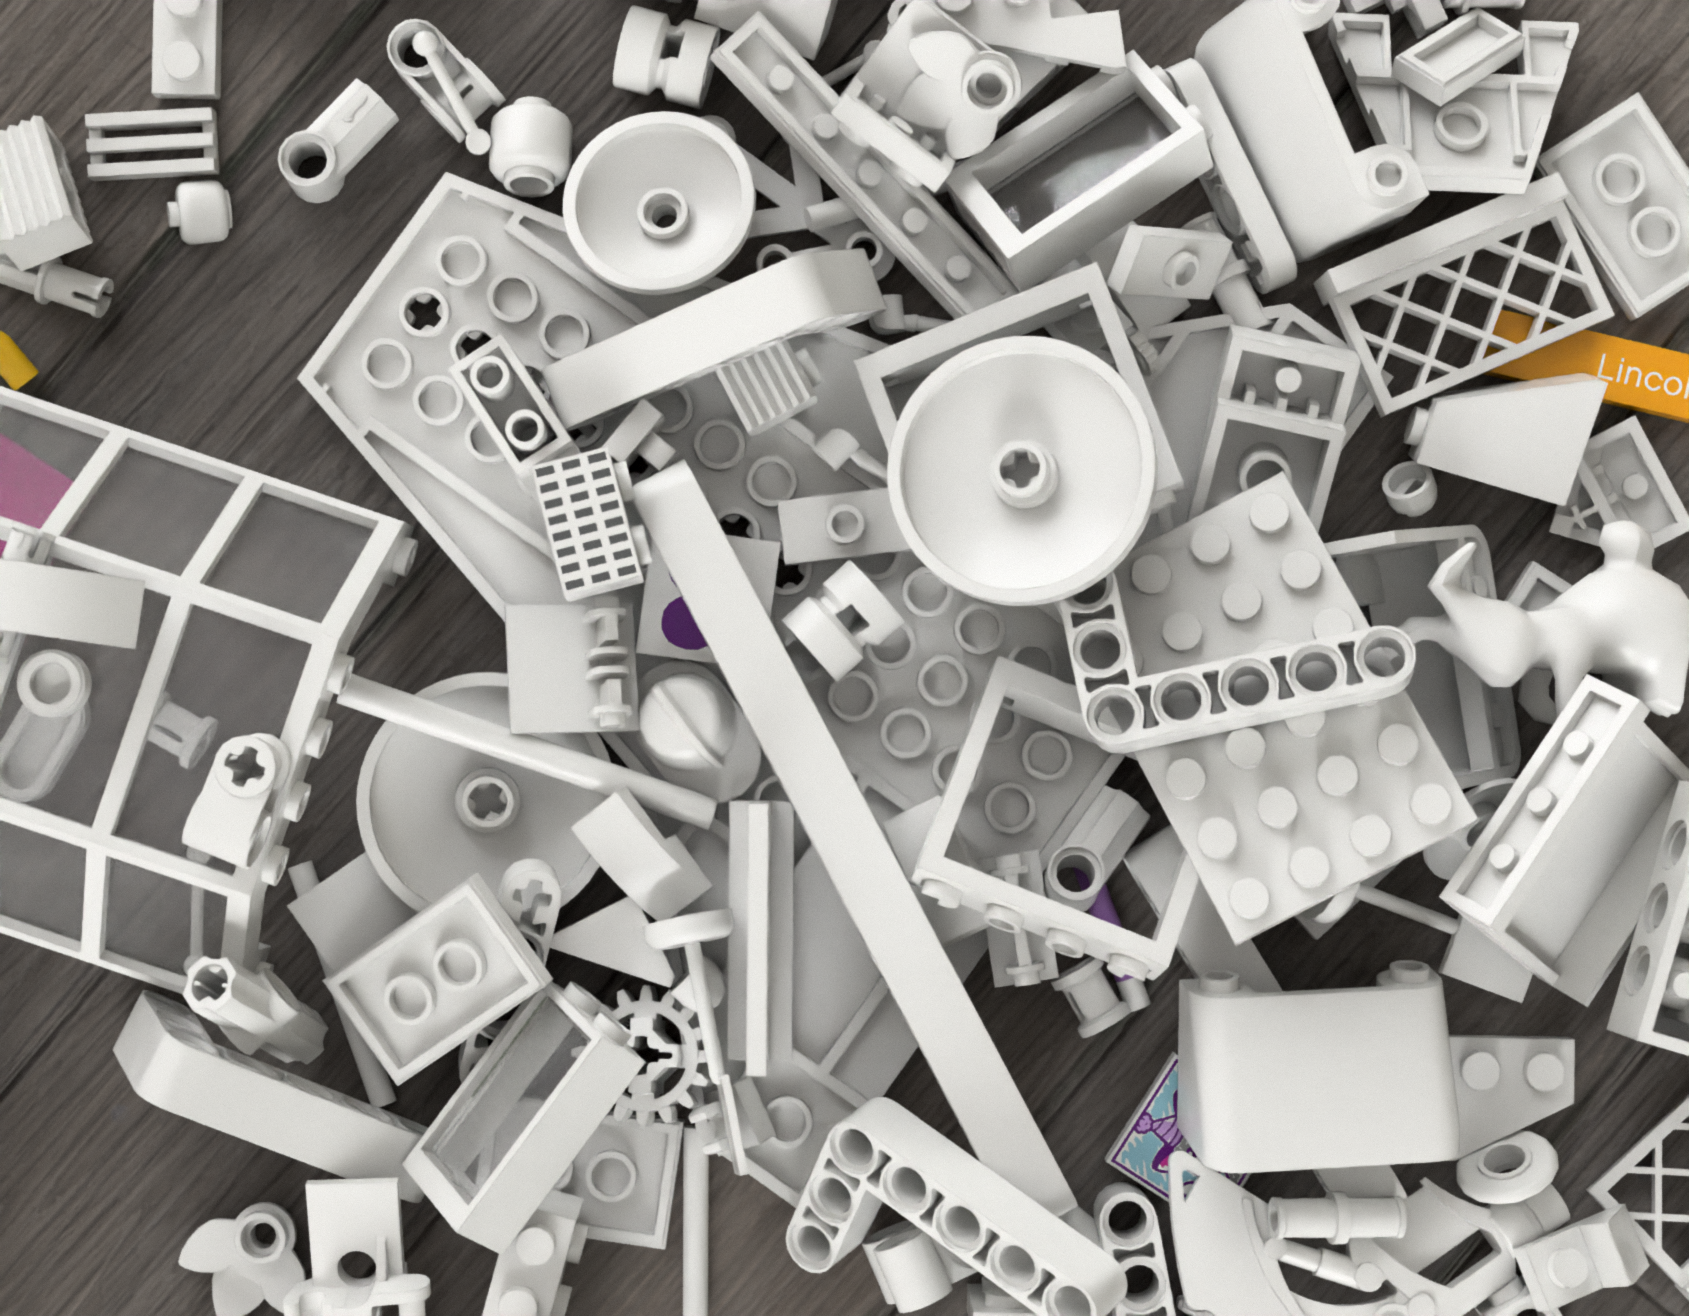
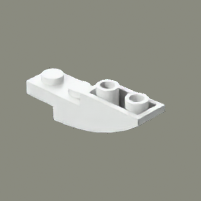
[447,333,630,527]

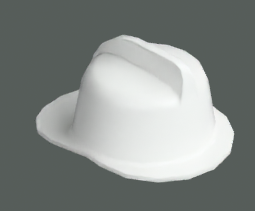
[633,660,762,804]

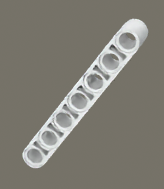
[1122,824,1408,1200]

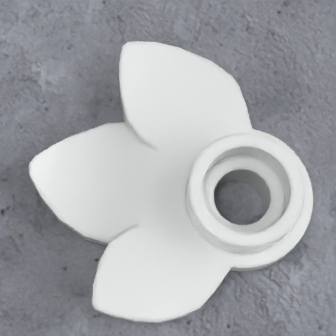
[897,31,1022,159]
[178,1202,306,1316]

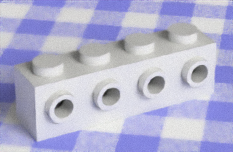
[482,1189,589,1316]

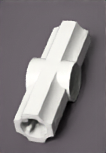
[182,956,329,1064]

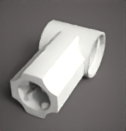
[278,78,399,203]
[1043,785,1150,912]

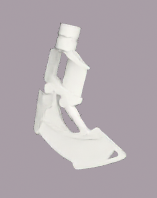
[1168,1151,1570,1316]

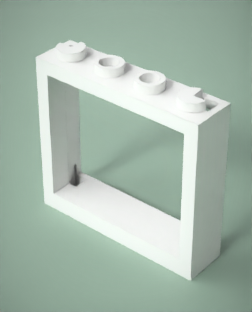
[854,262,1186,585]
[909,656,1199,981]

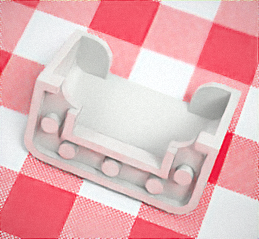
[1194,0,1429,263]
[1177,960,1460,1173]

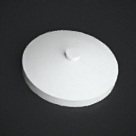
[887,336,1158,606]
[356,672,611,921]

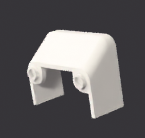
[1324,525,1521,789]

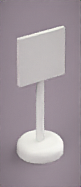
[1300,882,1533,1003]
[642,908,749,1176]

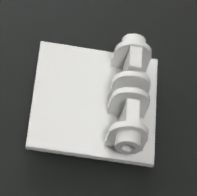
[504,596,640,734]

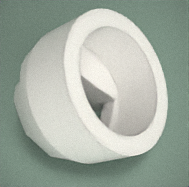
[1382,461,1437,517]
[670,954,726,1012]

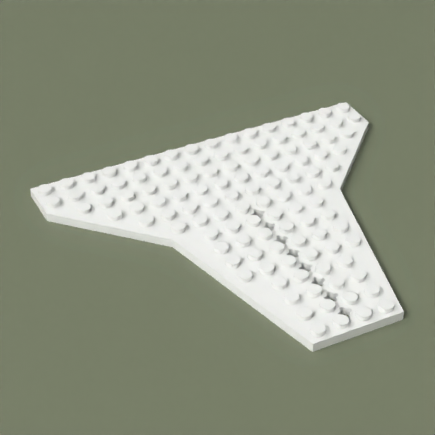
[297,172,1394,1208]

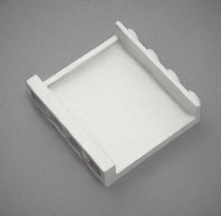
[1439,674,1689,1007]

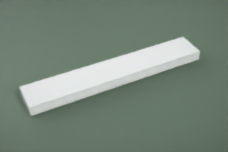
[710,10,1021,319]

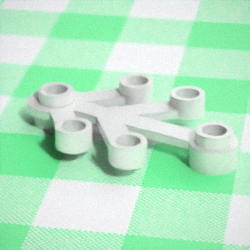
[700,115,895,282]

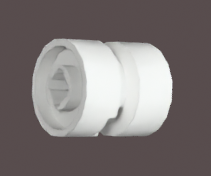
[613,5,720,109]
[781,560,905,682]

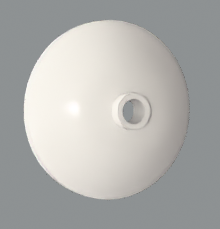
[563,111,756,295]

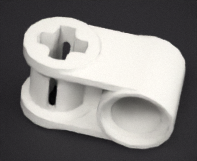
[387,19,506,143]
[182,733,292,870]

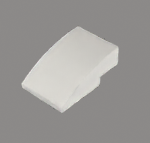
[1186,324,1361,533]

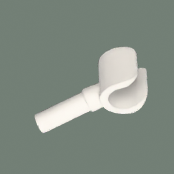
[869,294,950,335]
[812,428,887,483]

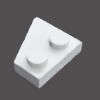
[1447,1035,1575,1161]

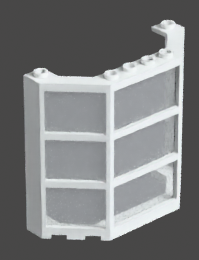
[0,386,418,994]

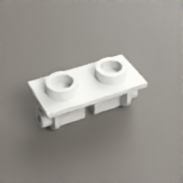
[974,849,1059,988]

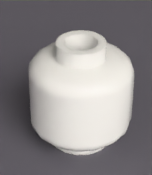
[489,96,573,197]

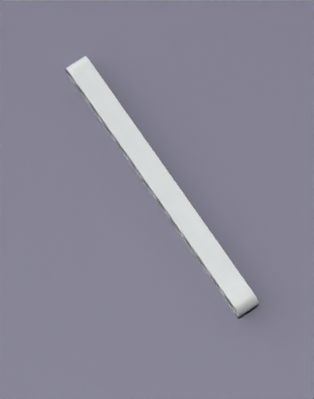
[631,459,1078,1217]

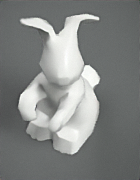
[1382,520,1689,725]

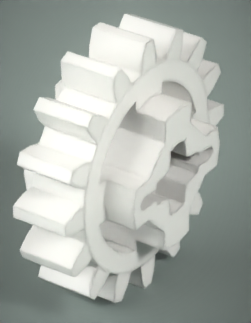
[576,985,713,1127]

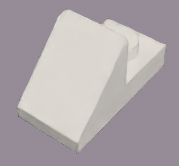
[1513,1204,1650,1312]

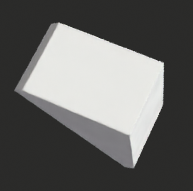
[550,896,676,988]

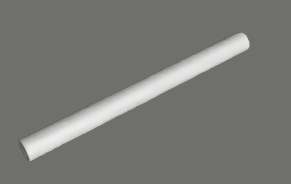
[336,674,718,830]

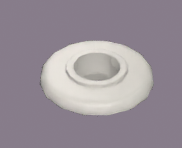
[1456,1130,1559,1205]

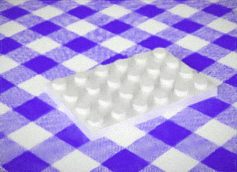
[1053,471,1478,946]

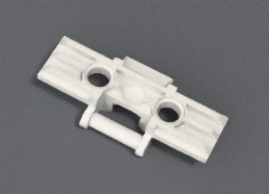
[283,1178,431,1316]

